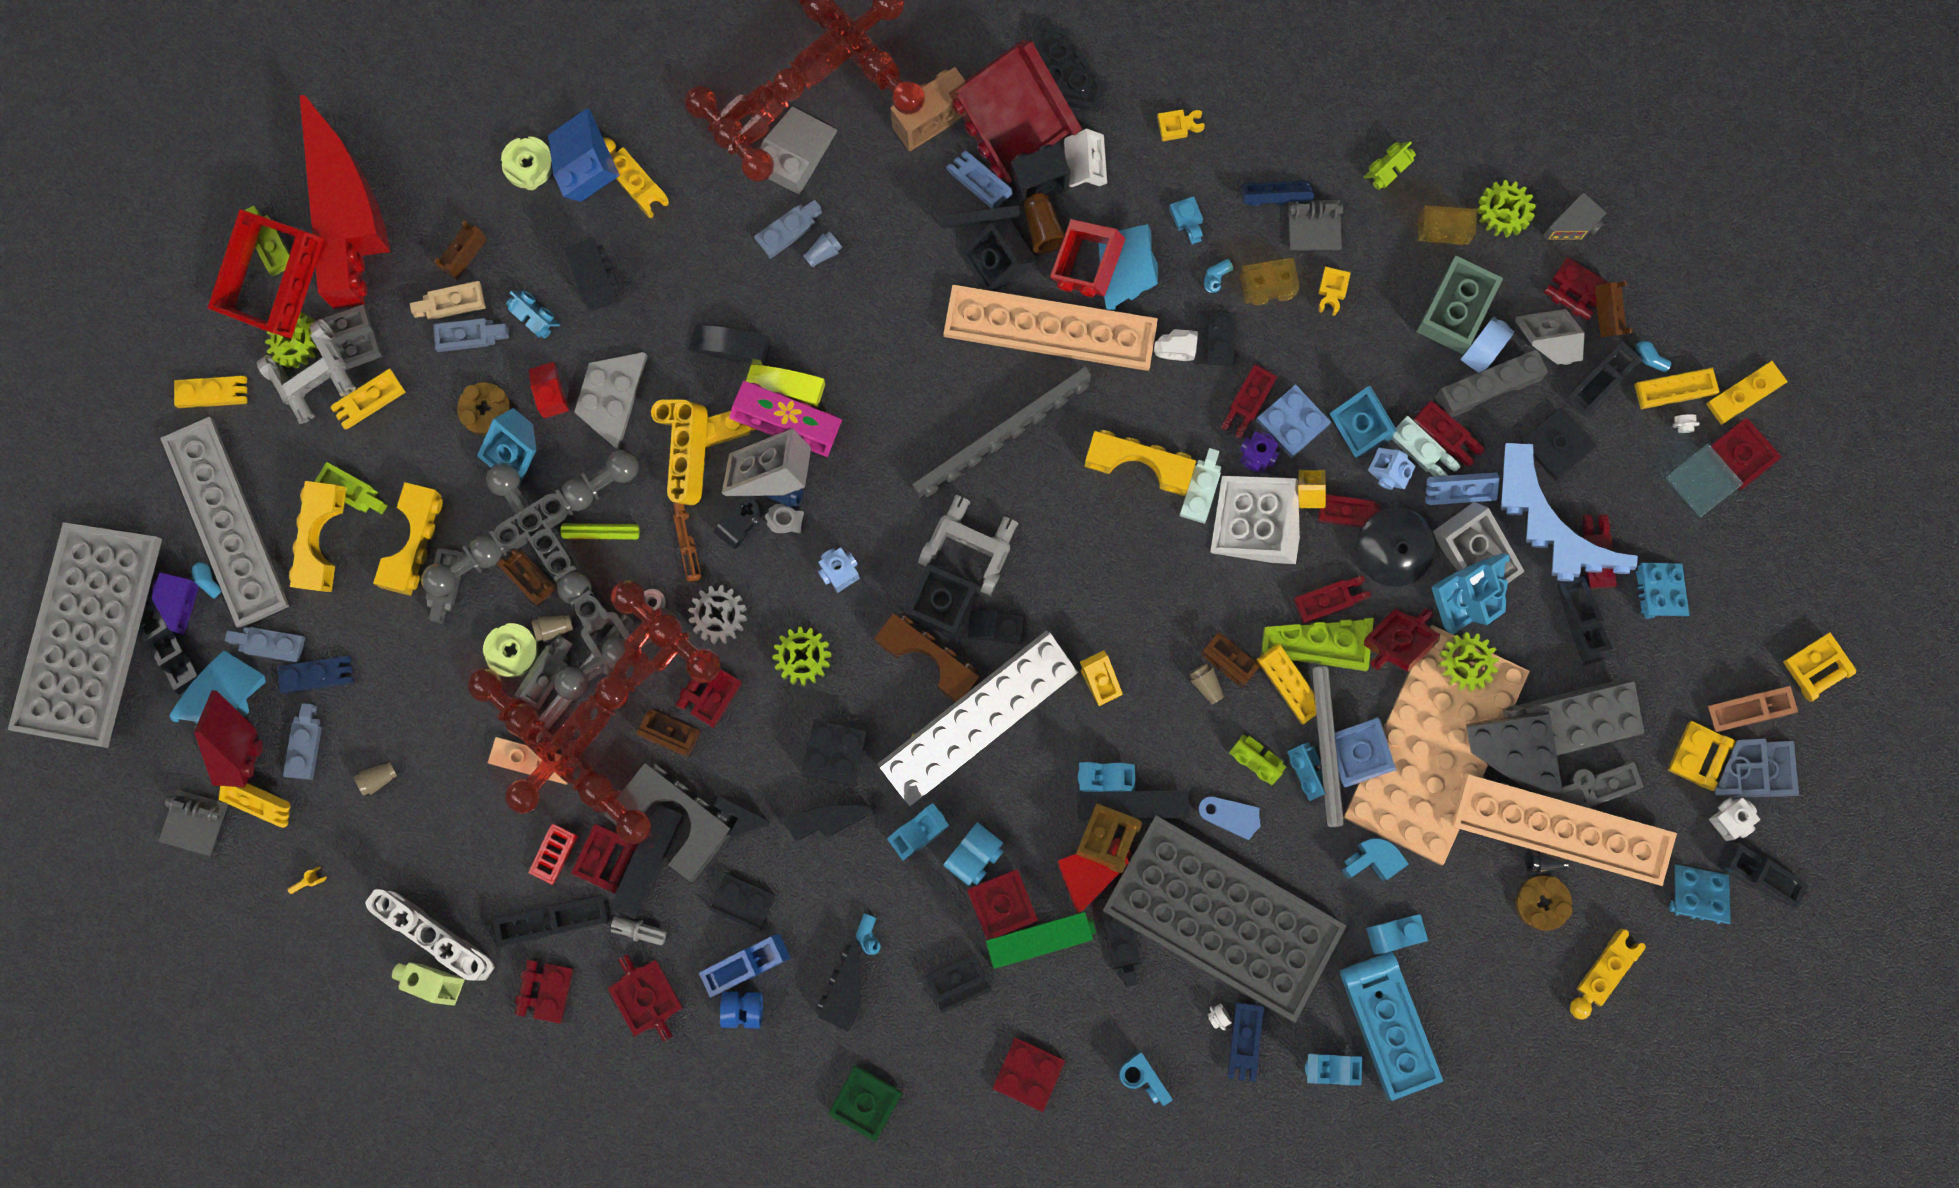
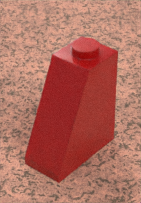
[1057,837,1131,913]

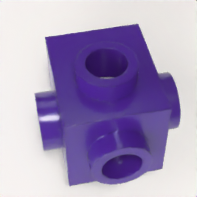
[1239,432,1279,473]

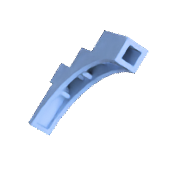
[1501,443,1638,581]

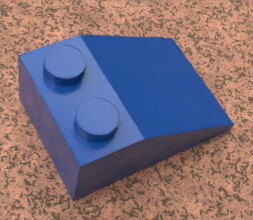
[548,109,620,202]

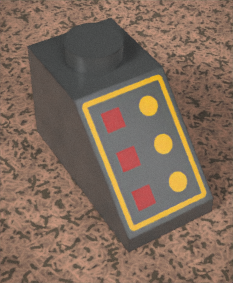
[1542,192,1606,240]

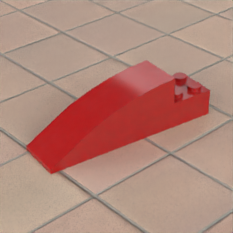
[300,95,391,309]

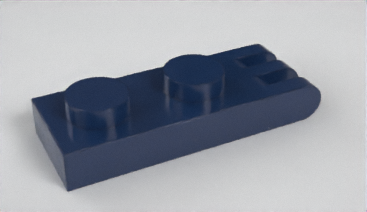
[1241,181,1314,206]
[277,656,354,694]
[1227,1003,1264,1082]

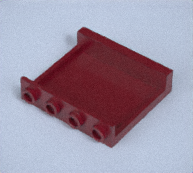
[948,40,1082,183]

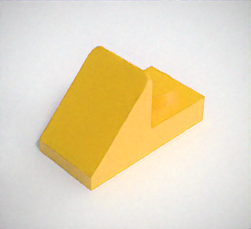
[1298,470,1326,508]
[1080,650,1123,706]

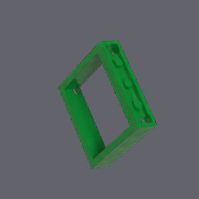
[986,912,1096,969]

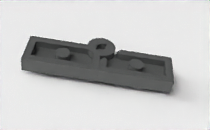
[1542,762,1644,808]

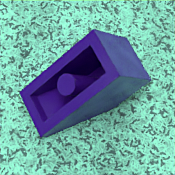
[152,573,199,635]

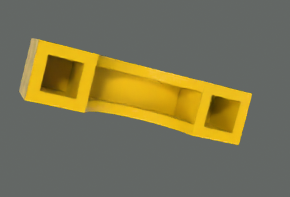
[1084,430,1196,496]
[289,481,347,592]
[373,482,443,596]

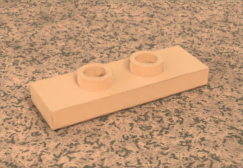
[488,737,575,785]

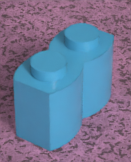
[943,822,1004,887]

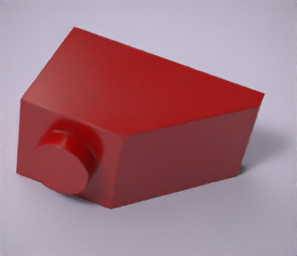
[529,362,569,418]

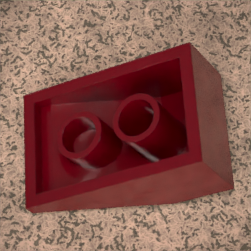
[194,690,263,788]

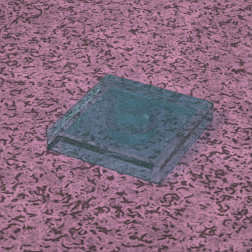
[1665,444,1743,518]

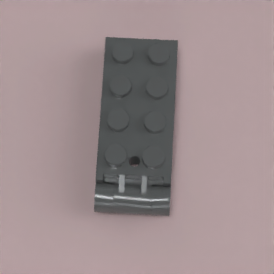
[1503,678,1644,755]

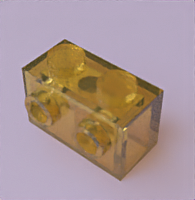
[1417,205,1477,245]
[1239,258,1300,305]

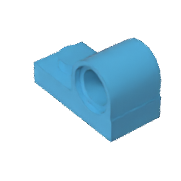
[1366,914,1428,955]
[1118,1051,1173,1106]

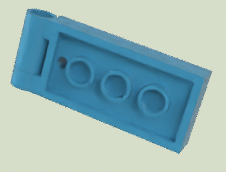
[1340,951,1443,1101]

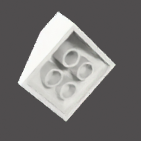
[1210,476,1300,564]

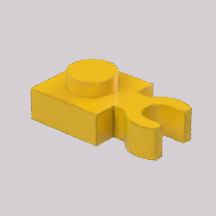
[1157,110,1205,141]
[1318,267,1350,316]

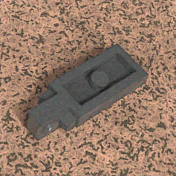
[425,548,465,624]
[514,636,573,710]

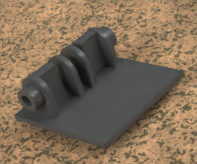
[1288,200,1343,250]
[158,789,228,856]

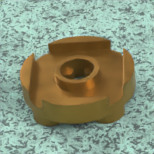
[457,382,512,436]
[1515,876,1573,931]

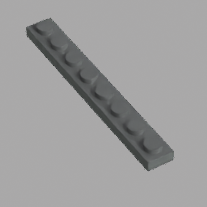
[912,367,1091,498]

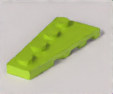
[1261,618,1374,671]

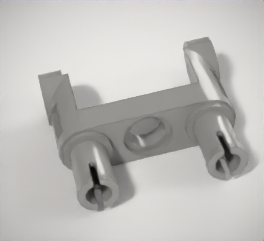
[257,319,356,424]
[918,495,1018,596]

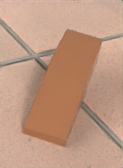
[1708,686,1798,732]

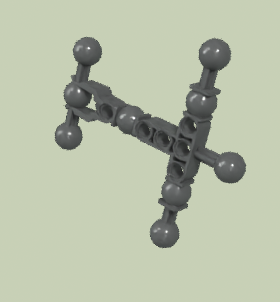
[421,450,680,700]

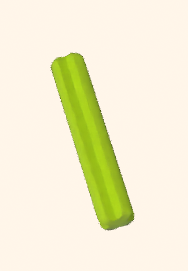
[560,523,640,539]

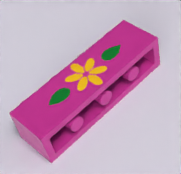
[729,380,842,457]

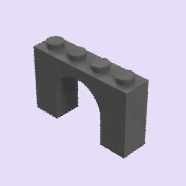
[604,763,732,882]

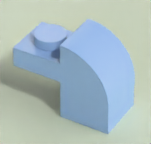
[1461,316,1514,373]

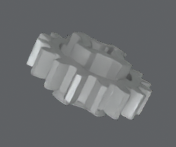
[688,585,747,644]

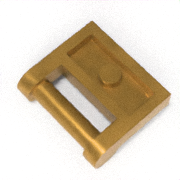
[1077,803,1142,873]

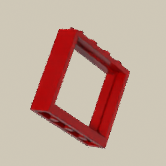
[207,209,324,339]

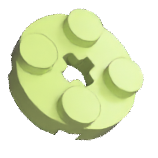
[501,137,553,190]
[483,623,539,678]

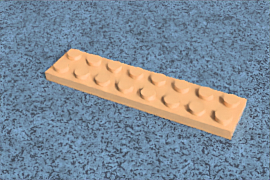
[944,285,1158,371]
[1451,774,1677,886]

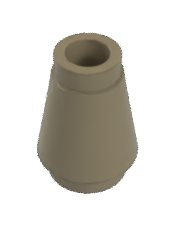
[531,615,573,642]
[1189,663,1225,705]
[353,762,397,796]

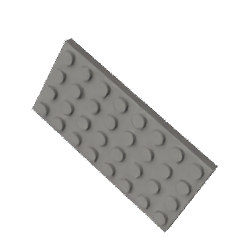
[8,522,162,748]

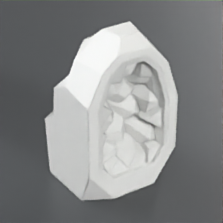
[1154,329,1198,361]

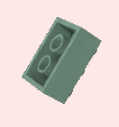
[1416,256,1503,354]

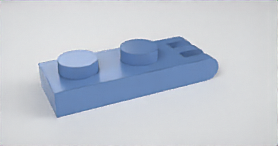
[946,150,1012,209]
[1425,472,1499,505]

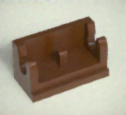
[433,220,487,280]
[1595,281,1633,337]
[496,549,557,606]
[1200,632,1260,688]
[636,709,701,758]

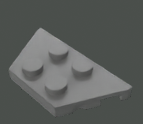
[574,352,648,450]

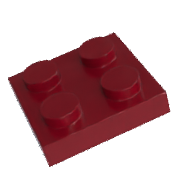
[1704,417,1782,491]
[967,869,1038,940]
[992,1037,1065,1112]

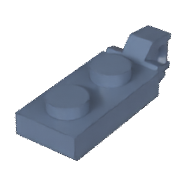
[754,200,822,259]
[434,318,509,352]
[225,627,305,663]
[283,703,322,780]

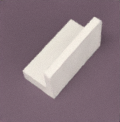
[1064,129,1107,187]

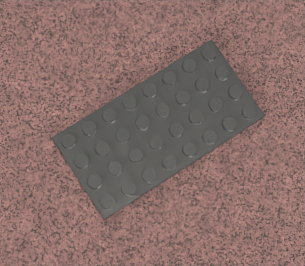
[1102,815,1346,1023]

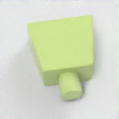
[392,962,465,1005]

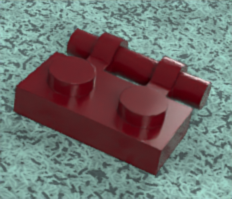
[1544,257,1609,320]
[675,660,742,728]
[514,960,574,1024]

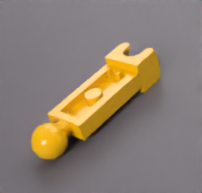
[603,137,669,218]
[1570,929,1646,1020]

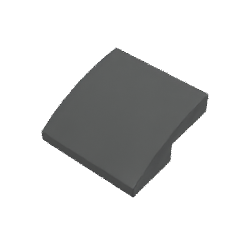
[314,305,382,370]

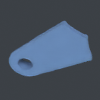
[1199,797,1261,840]

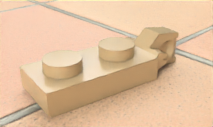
[410,281,486,319]

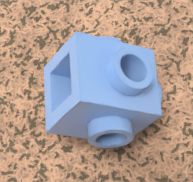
[1368,448,1415,490]
[818,548,860,593]

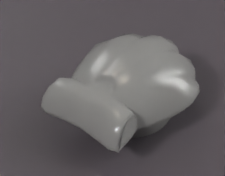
[765,504,804,534]

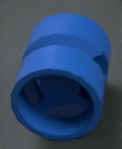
[720,991,763,1029]

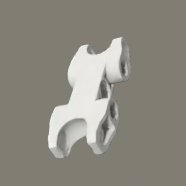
[365,890,495,980]

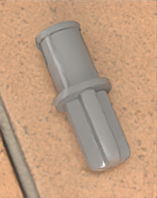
[611,915,667,945]

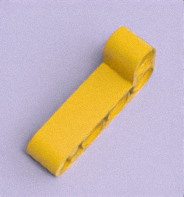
[651,400,708,506]

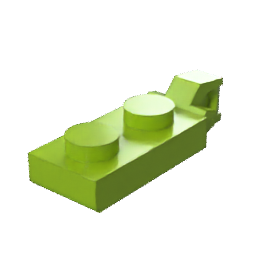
[245,206,290,277]
[315,462,388,514]

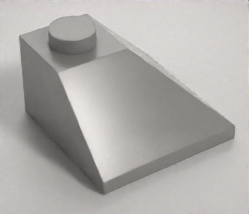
[1515,309,1584,365]

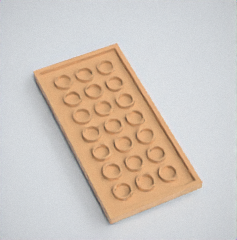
[1343,625,1530,865]

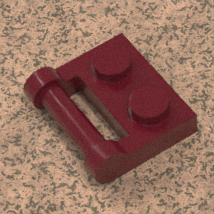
[571,824,638,894]

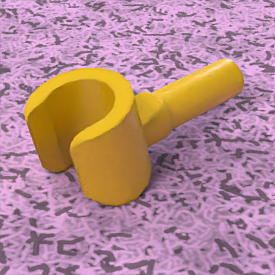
[288,866,327,894]

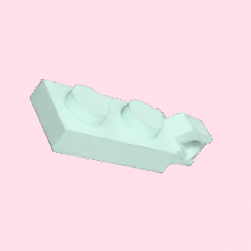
[1180,448,1221,524]

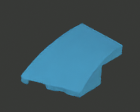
[1099,224,1158,311]
[1431,553,1510,635]
[170,651,266,724]

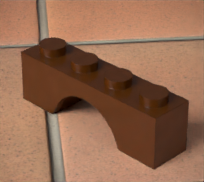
[874,613,979,702]

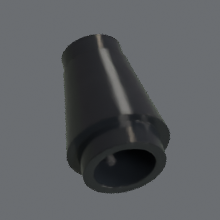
[1525,850,1569,875]

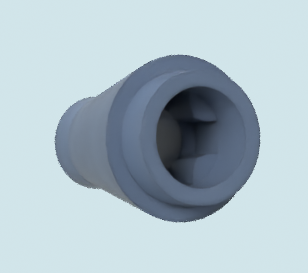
[803,231,842,268]

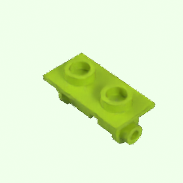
[1363,141,1416,190]
[1229,734,1286,785]

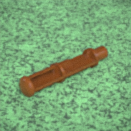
[673,503,702,582]

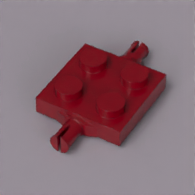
[1363,608,1440,672]
[607,954,684,1042]

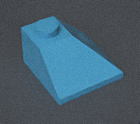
[477,408,536,487]

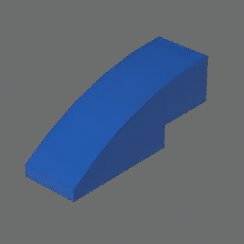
[699,934,791,998]

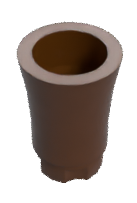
[1023,193,1065,254]

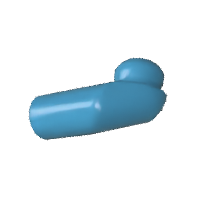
[1204,259,1233,293]
[1635,340,1671,372]
[191,562,222,599]
[856,914,881,955]

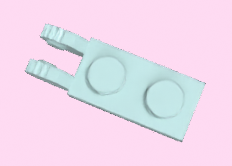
[1391,416,1460,477]

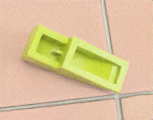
[746,364,825,409]

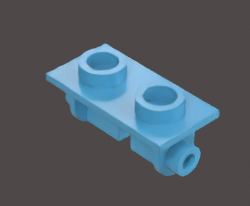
[506,290,560,338]
[1287,742,1325,801]

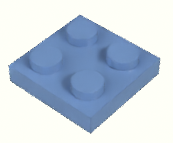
[1256,384,1331,458]
[1335,718,1397,787]

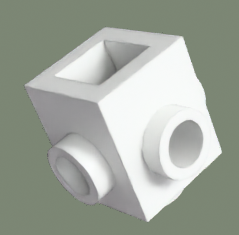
[1709,798,1760,841]

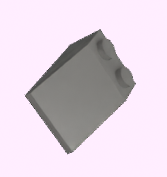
[752,107,837,195]
[722,428,811,496]
[1432,502,1525,583]

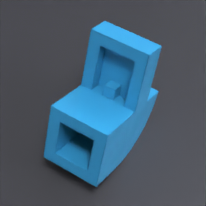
[1077,762,1135,792]
[887,803,949,861]
[1341,839,1409,881]
[1305,1054,1362,1085]

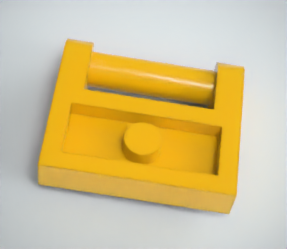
[1783,633,1856,702]
[1667,721,1736,791]

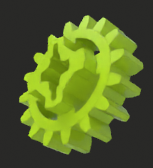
[1477,180,1536,237]
[265,312,318,368]
[772,627,831,686]
[1438,633,1499,692]

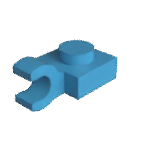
[1169,197,1203,244]

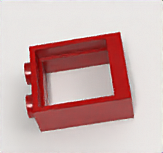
[1050,219,1126,297]

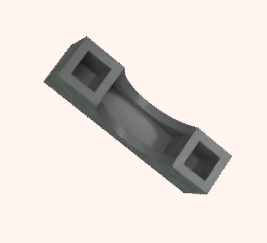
[1435,349,1548,417]

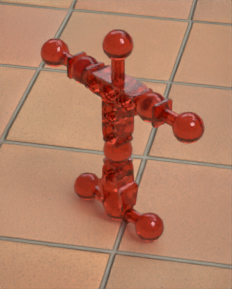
[684,0,925,182]
[468,580,721,844]

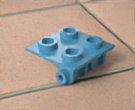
[1635,563,1689,619]
[1669,864,1731,924]

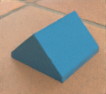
[1329,386,1397,458]

